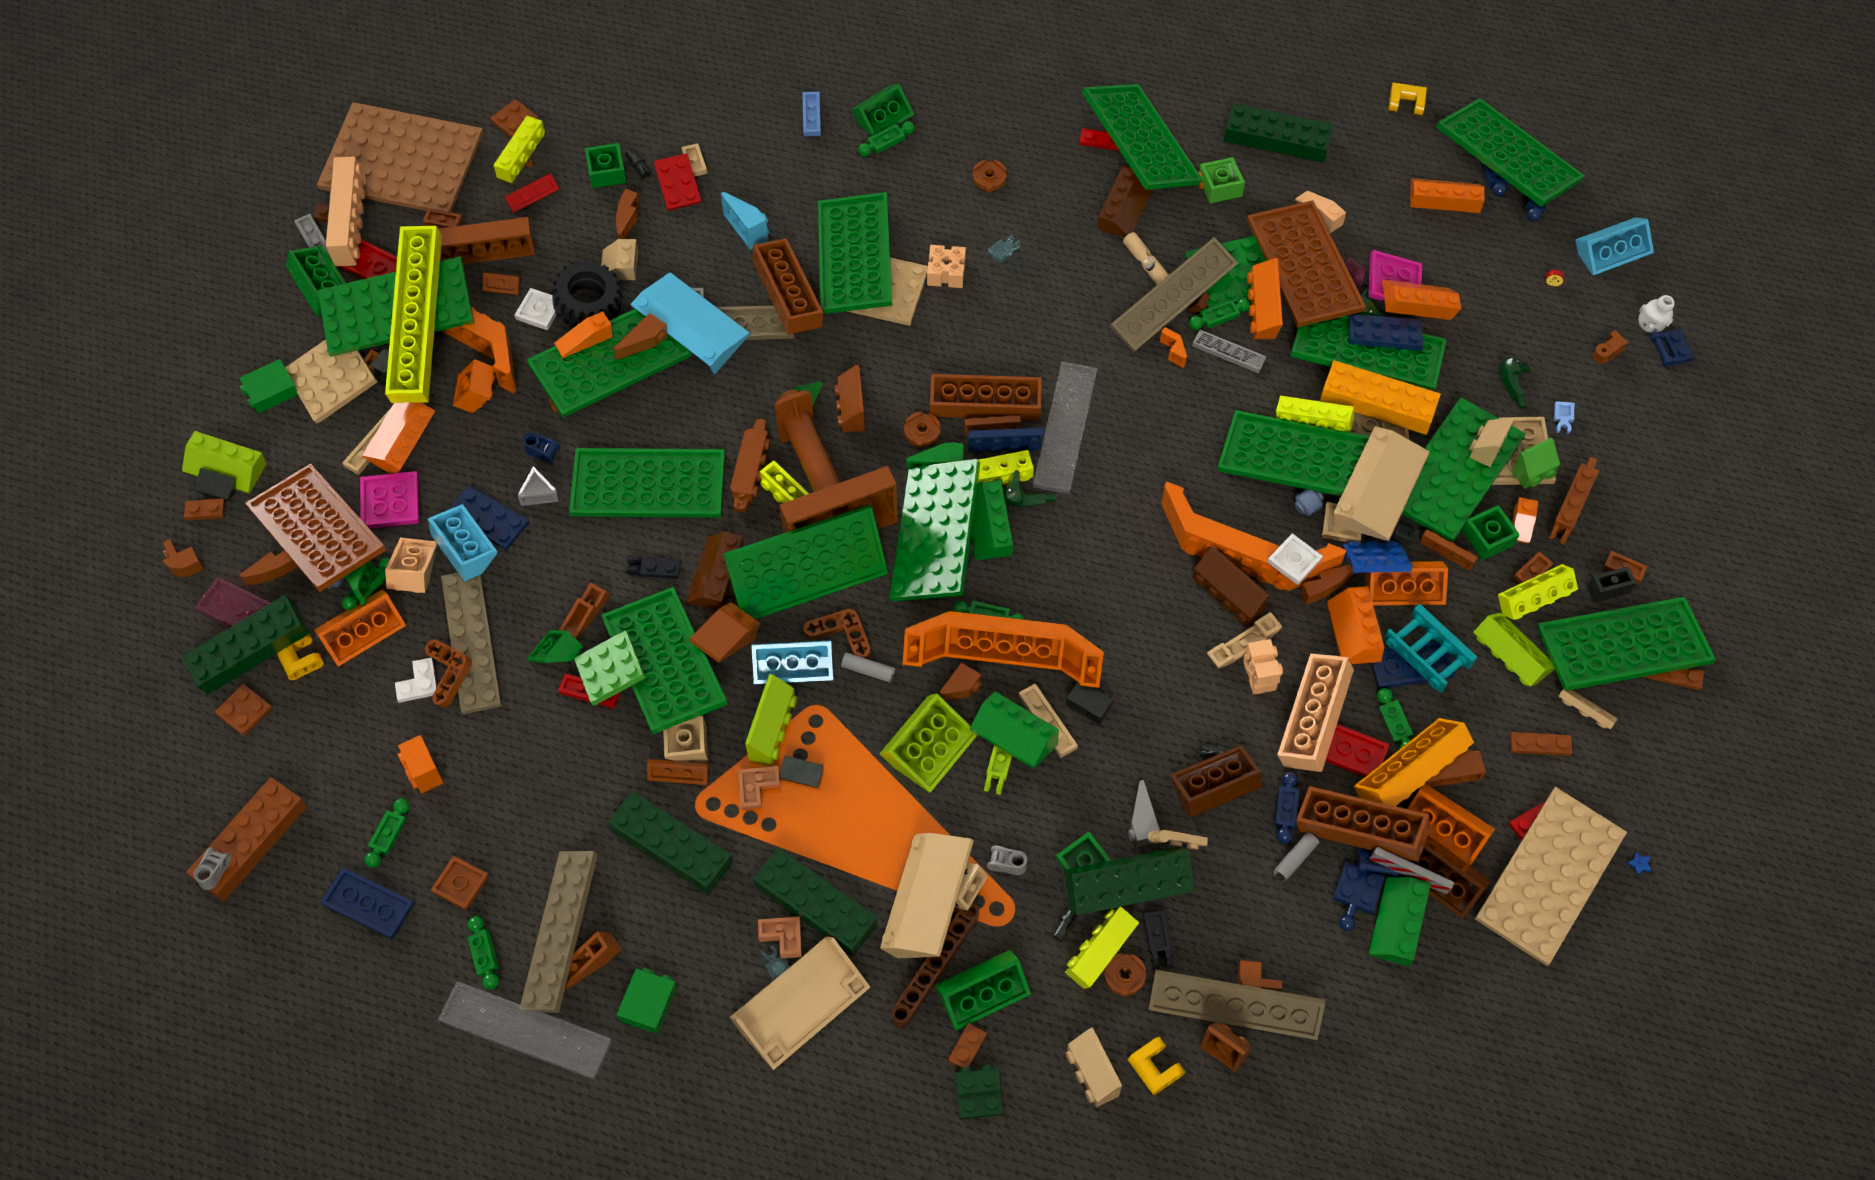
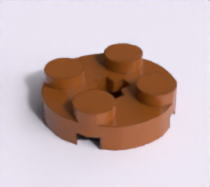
[972,160,1007,192]
[904,412,940,448]
[1104,953,1146,997]

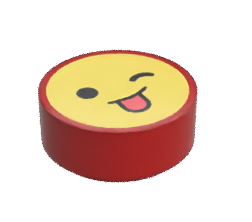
[1546,270,1564,287]

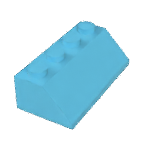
[1576,217,1654,275]
[428,504,497,582]
[752,641,833,684]

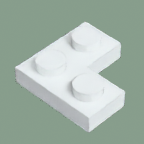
[395,657,437,703]

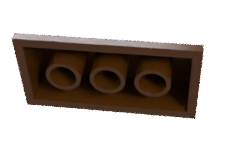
[1097,165,1153,238]
[686,532,744,610]
[1193,545,1269,627]
[1170,745,1262,817]
[1402,836,1491,919]

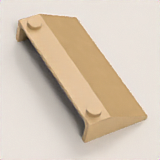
[1334,426,1429,541]
[880,833,974,958]
[729,936,870,1070]

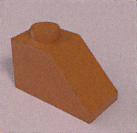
[939,663,982,701]

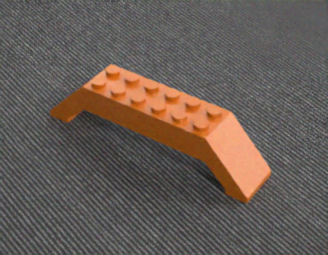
[442,307,516,394]
[1161,481,1346,591]
[903,611,1104,688]

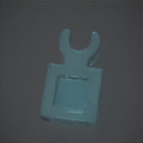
[988,235,1020,264]
[761,945,790,981]

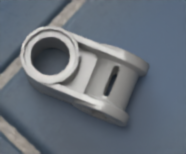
[987,846,1027,875]
[194,847,232,890]

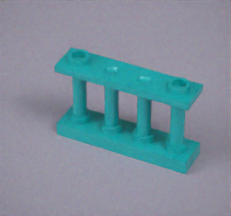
[1384,604,1477,693]

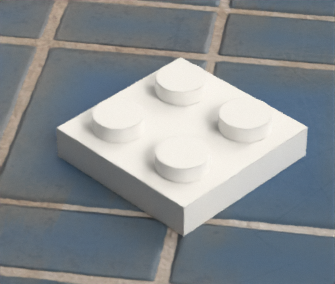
[514,288,556,330]
[1267,534,1323,585]

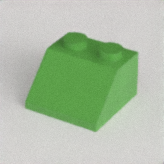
[1200,157,1245,203]
[1512,437,1560,489]

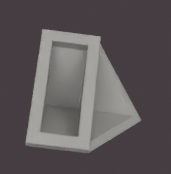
[518,466,559,506]

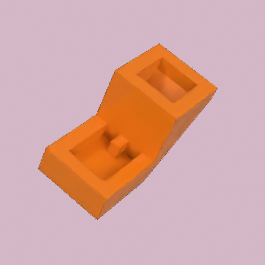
[1160,327,1187,368]

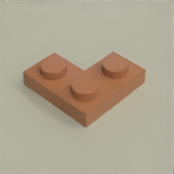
[738,766,780,810]
[758,917,802,958]

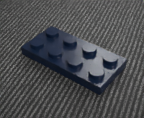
[1348,314,1423,351]
[967,428,1044,454]
[448,485,529,551]
[1370,641,1456,689]
[320,868,415,940]

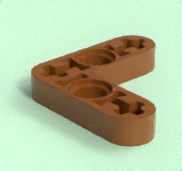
[804,609,871,659]
[425,639,472,707]

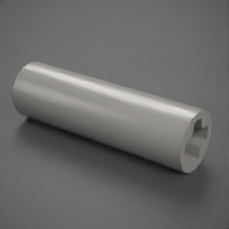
[841,652,895,683]
[1273,832,1319,882]

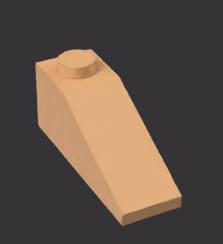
[1295,191,1346,233]

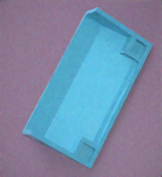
[631,273,750,374]

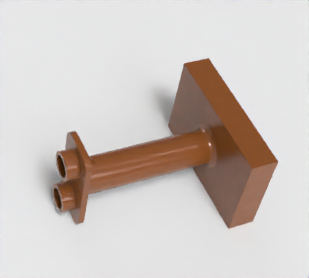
[774,390,897,533]

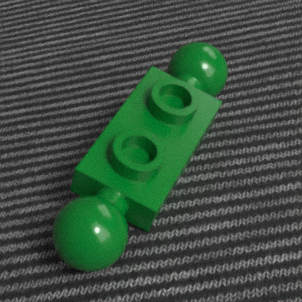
[858,121,915,157]
[1189,298,1251,330]
[342,557,391,611]
[953,601,1025,620]
[1377,688,1414,749]
[364,798,410,868]
[467,916,499,990]

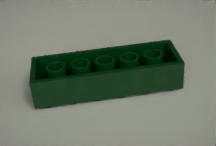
[1224,103,1334,163]
[183,594,310,694]
[608,791,733,895]
[753,847,878,957]
[1064,847,1195,915]

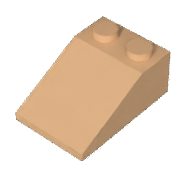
[385,537,438,593]

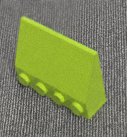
[879,693,977,793]

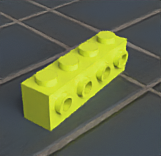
[494,116,545,183]
[1276,396,1354,433]
[978,450,1034,485]
[760,461,809,503]
[1498,564,1578,620]
[1065,907,1139,989]

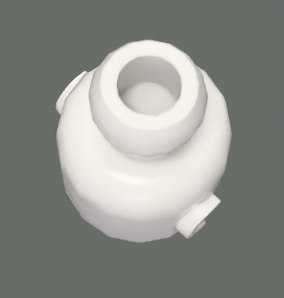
[1638,295,1675,333]

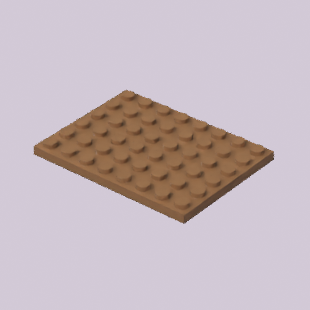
[317,102,484,212]

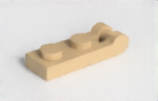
[1148,830,1208,850]

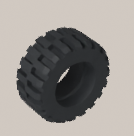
[552,260,621,328]

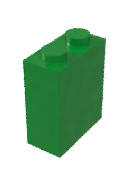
[239,359,298,414]
[616,968,677,1034]

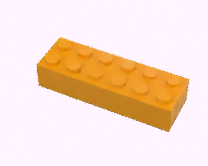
[1320,360,1441,435]
[1354,718,1474,807]

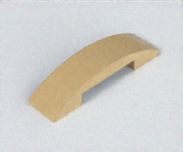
[1207,612,1282,669]

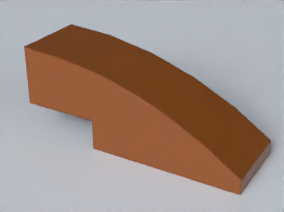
[616,189,640,239]
[240,551,298,586]
[1300,565,1353,604]
[559,582,611,640]

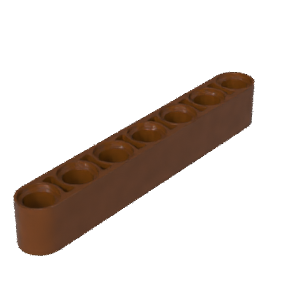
[892,902,979,1028]

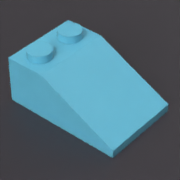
[721,192,769,250]

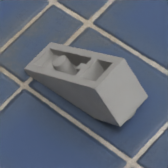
[1128,780,1159,848]

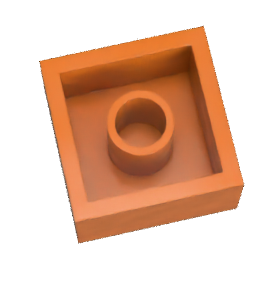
[453,359,495,413]
[398,735,443,794]

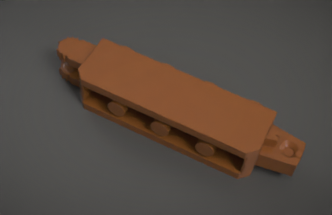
[730,418,771,512]
[1549,457,1599,545]

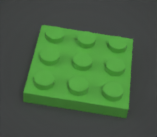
[574,630,646,706]

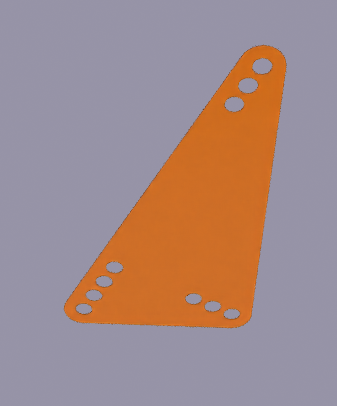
[695,705,1015,927]

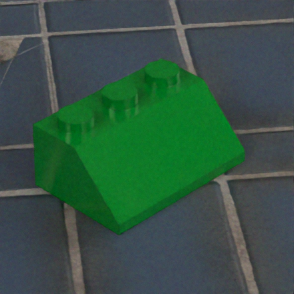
[851,84,914,136]

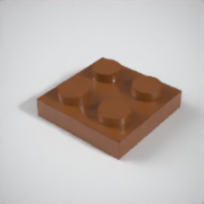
[490,99,539,138]
[215,684,272,737]
[431,856,489,911]

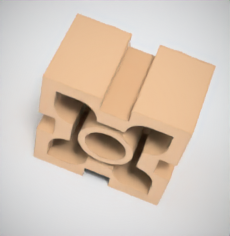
[927,245,966,288]
[1243,639,1283,694]

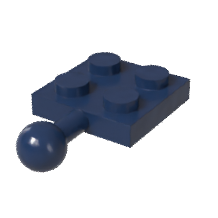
[1333,862,1385,932]

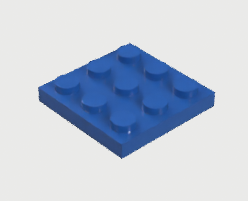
[1342,541,1412,573]

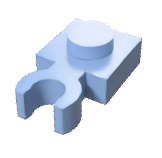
[1554,401,1575,434]

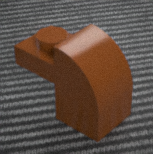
[163,539,204,577]
[1237,960,1282,992]

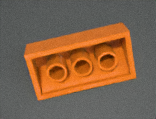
[1410,178,1485,213]
[1247,258,1283,339]
[1382,279,1461,320]
[362,402,435,474]
[1366,561,1448,606]
[1327,586,1384,664]
[314,590,406,667]
[1407,784,1495,866]

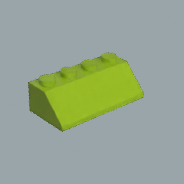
[182,431,267,493]
[1473,613,1555,687]
[745,674,797,766]

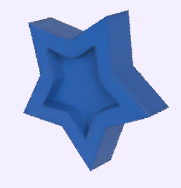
[1627,852,1652,875]

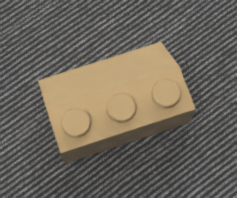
[1066,1027,1122,1107]

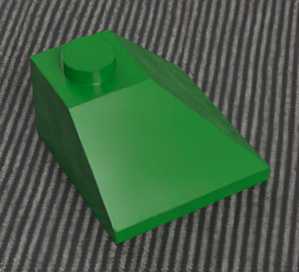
[526,630,583,663]

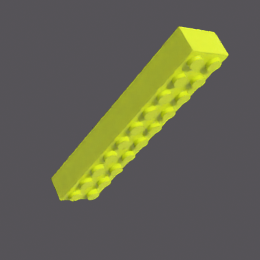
[385,226,442,403]

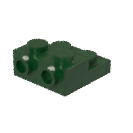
[955,1065,1003,1120]

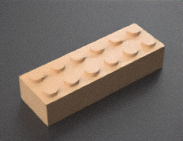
[326,157,366,266]
[1278,654,1354,772]

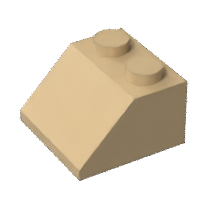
[601,239,638,280]
[1469,418,1514,467]
[663,716,708,763]

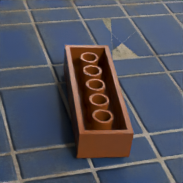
[438,217,535,264]
[752,238,823,335]
[930,374,1042,420]
[186,777,307,902]
[1296,786,1431,862]

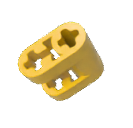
[1388,82,1427,115]
[277,634,324,680]
[1127,1037,1185,1095]

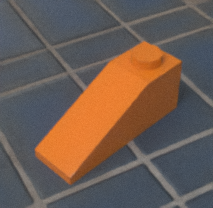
[554,312,612,358]

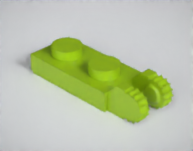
[984,745,1013,795]

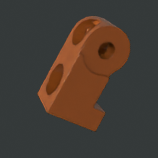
[1593,330,1628,364]

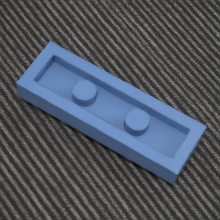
[802,92,821,136]

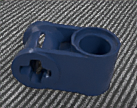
[522,432,560,463]

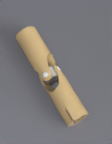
[1123,232,1169,285]

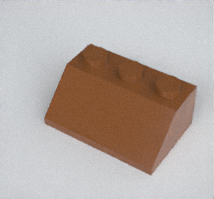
[835,365,865,433]

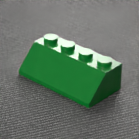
[286,246,346,316]
[971,480,1013,560]
[970,692,1059,769]
[1368,877,1431,967]
[935,950,1031,1030]

